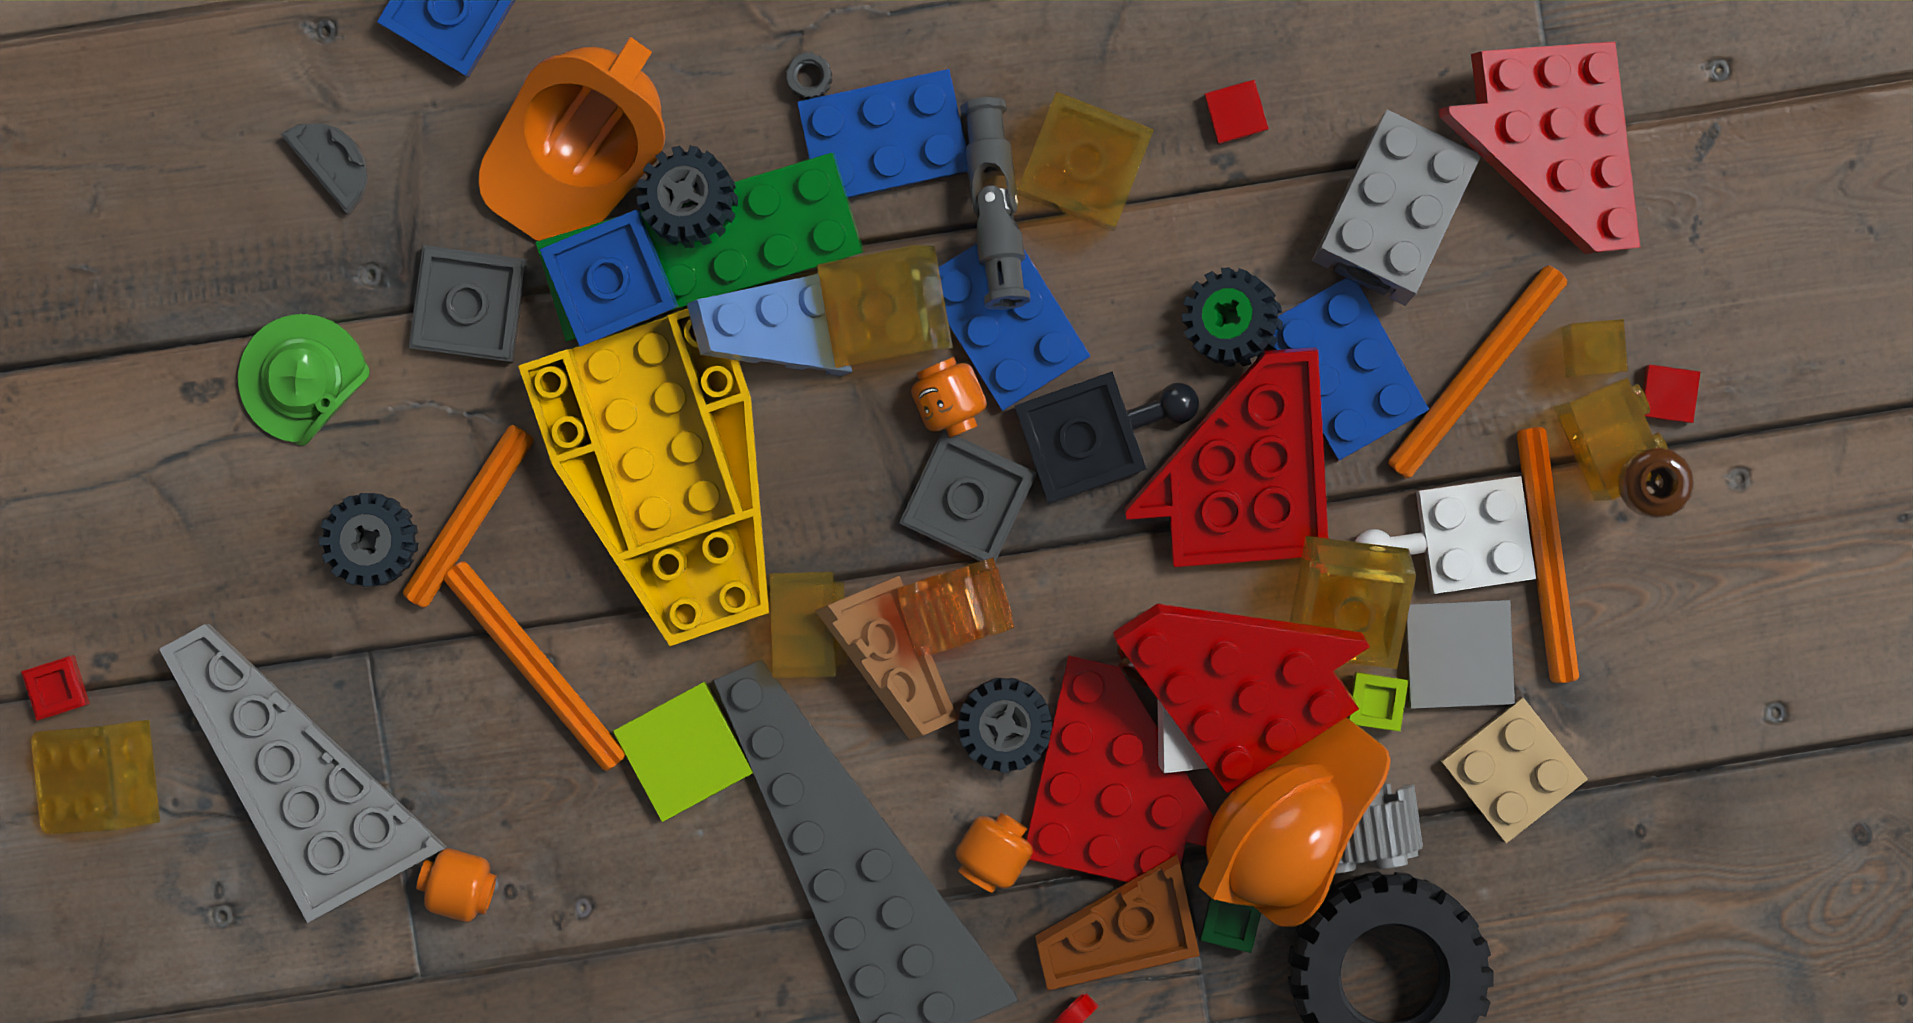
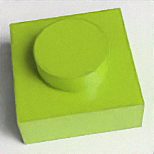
[1348,672,1408,732]

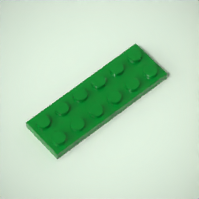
[535,152,864,341]

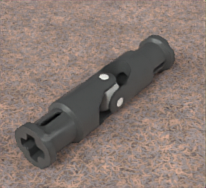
[960,97,1031,310]

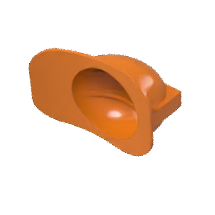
[479,37,665,241]
[1198,718,1391,927]

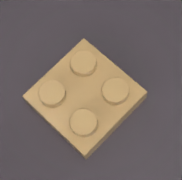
[1440,697,1588,844]

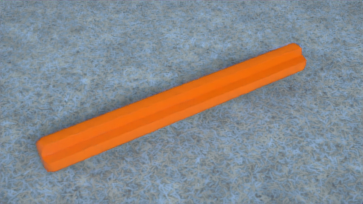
[1388,265,1568,478]
[1517,427,1579,684]
[444,561,626,771]

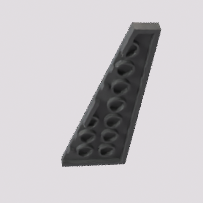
[714,659,1018,1023]

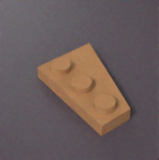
[815,576,958,740]

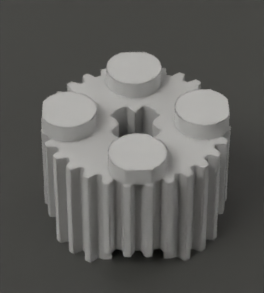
[1335,783,1423,873]

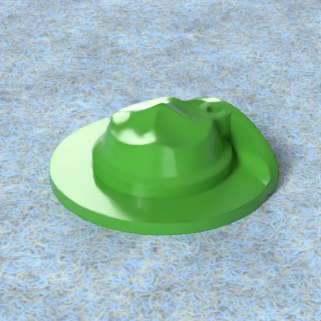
[238,314,370,446]

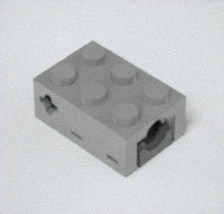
[1312,110,1481,306]

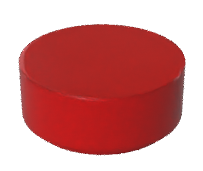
[1053,993,1099,1023]

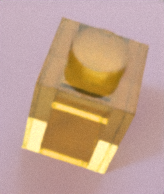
[1562,319,1628,378]

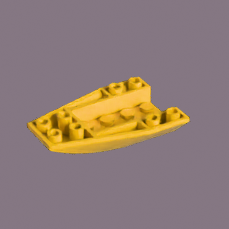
[518,308,769,646]

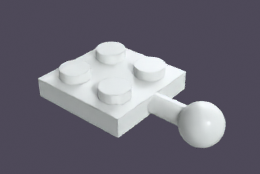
[1353,476,1536,594]

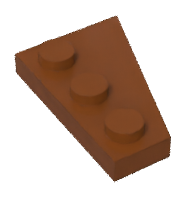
[1035,855,1200,991]

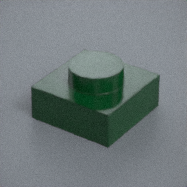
[1200,897,1261,953]

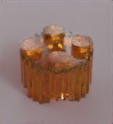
[896,557,1015,657]

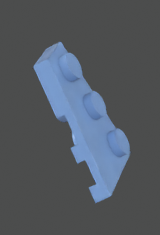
[687,272,853,376]

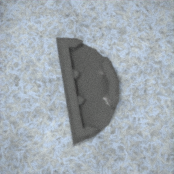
[281,123,368,215]

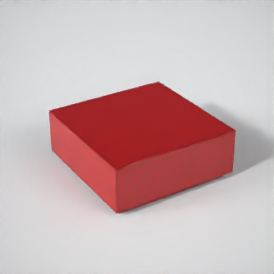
[1204,79,1269,145]
[1639,364,1701,423]
[21,655,90,721]

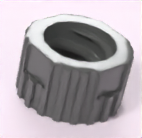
[786,52,833,100]

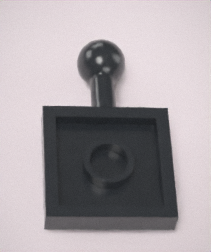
[1014,371,1199,504]

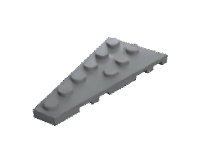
[159,624,447,923]

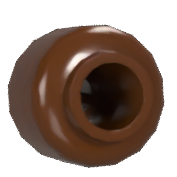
[1618,448,1694,518]

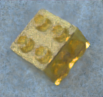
[31,719,160,834]

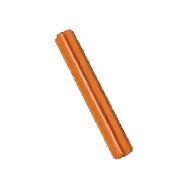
[403,425,534,608]

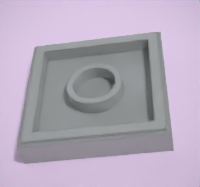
[1404,600,1515,709]

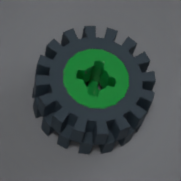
[1182,267,1283,367]

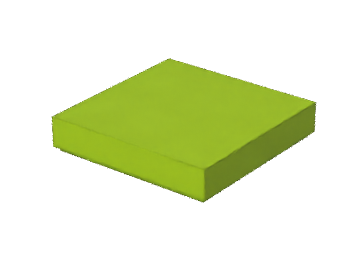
[613,681,753,822]

